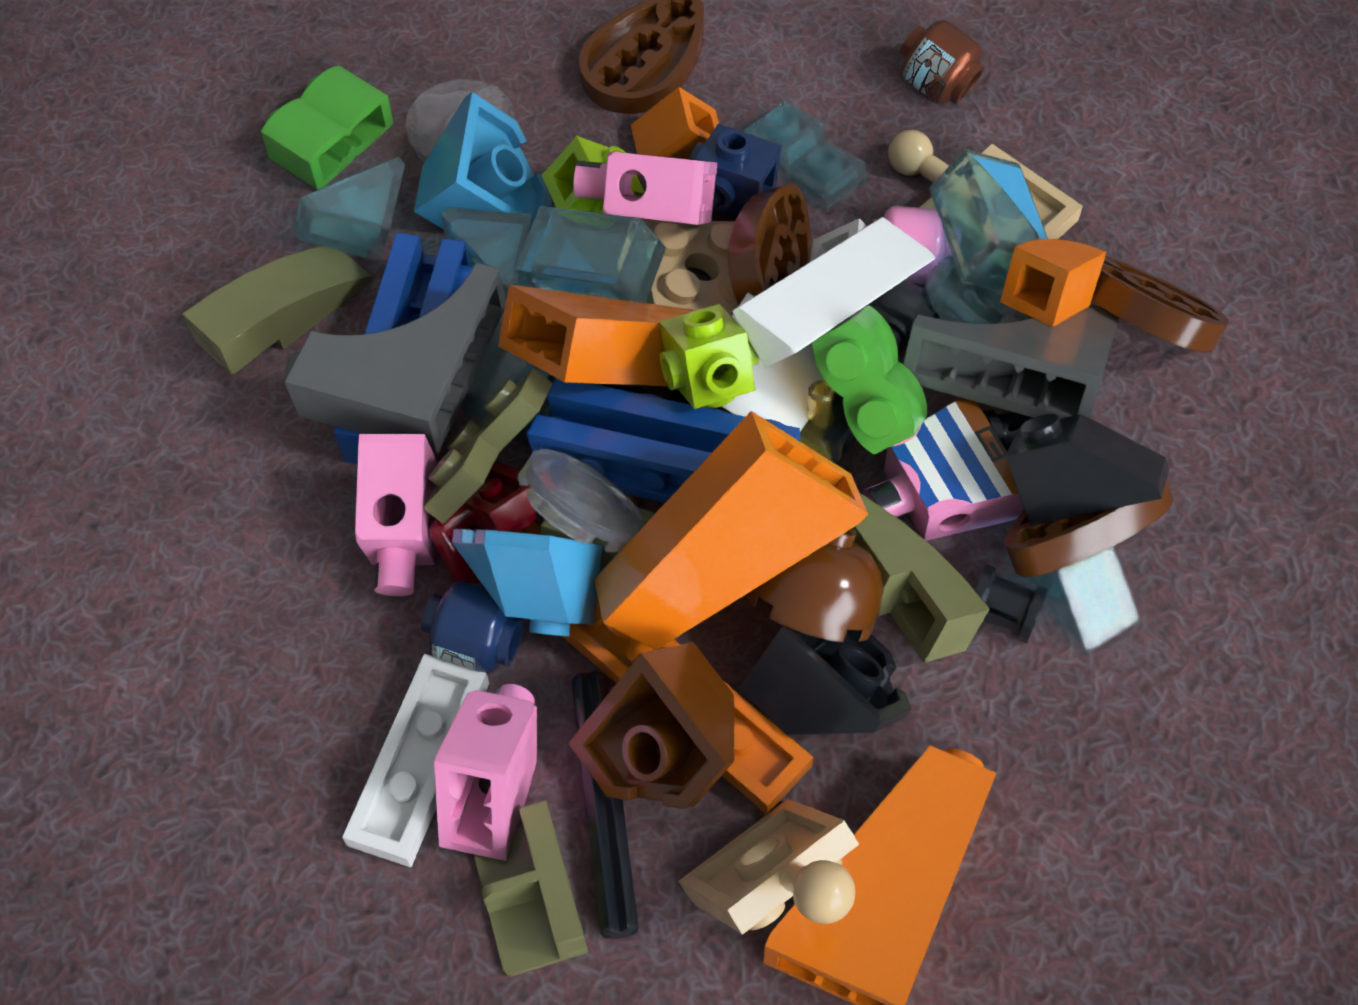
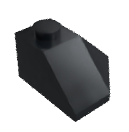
[1006,414,1169,526]
[738,627,911,735]

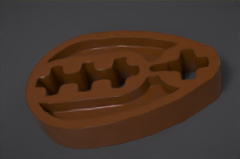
[579,0,704,114]
[728,183,812,305]
[1092,255,1229,352]
[1004,478,1173,577]

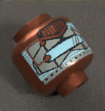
[900,20,985,104]

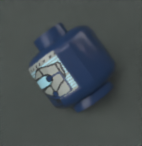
[421,580,525,675]

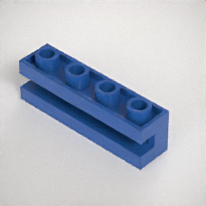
[334,233,473,464]
[527,378,801,503]

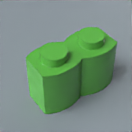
[261,66,394,190]
[813,305,927,454]

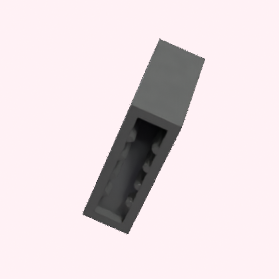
[284,262,506,455]
[903,304,1119,419]

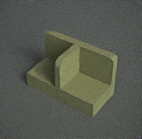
[474,801,588,977]

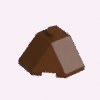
[568,642,734,809]

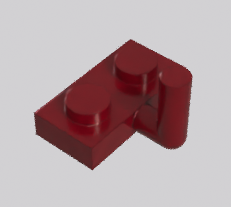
[429,461,554,583]

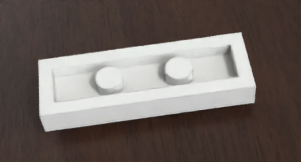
[342,653,489,867]

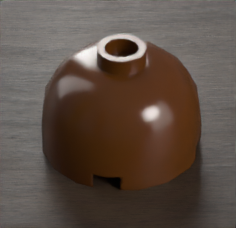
[746,529,884,642]

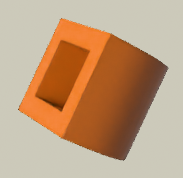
[631,87,719,160]
[1000,239,1106,327]

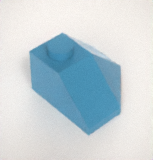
[414,92,553,240]
[452,529,603,636]

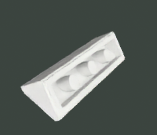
[732,217,935,368]

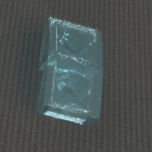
[744,102,867,210]

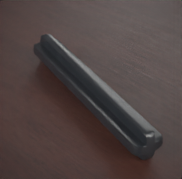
[572,671,639,939]

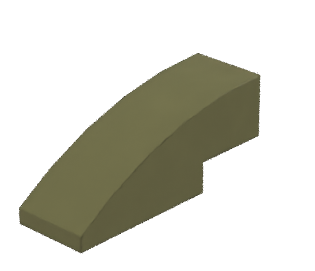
[182,244,373,375]
[852,494,990,663]

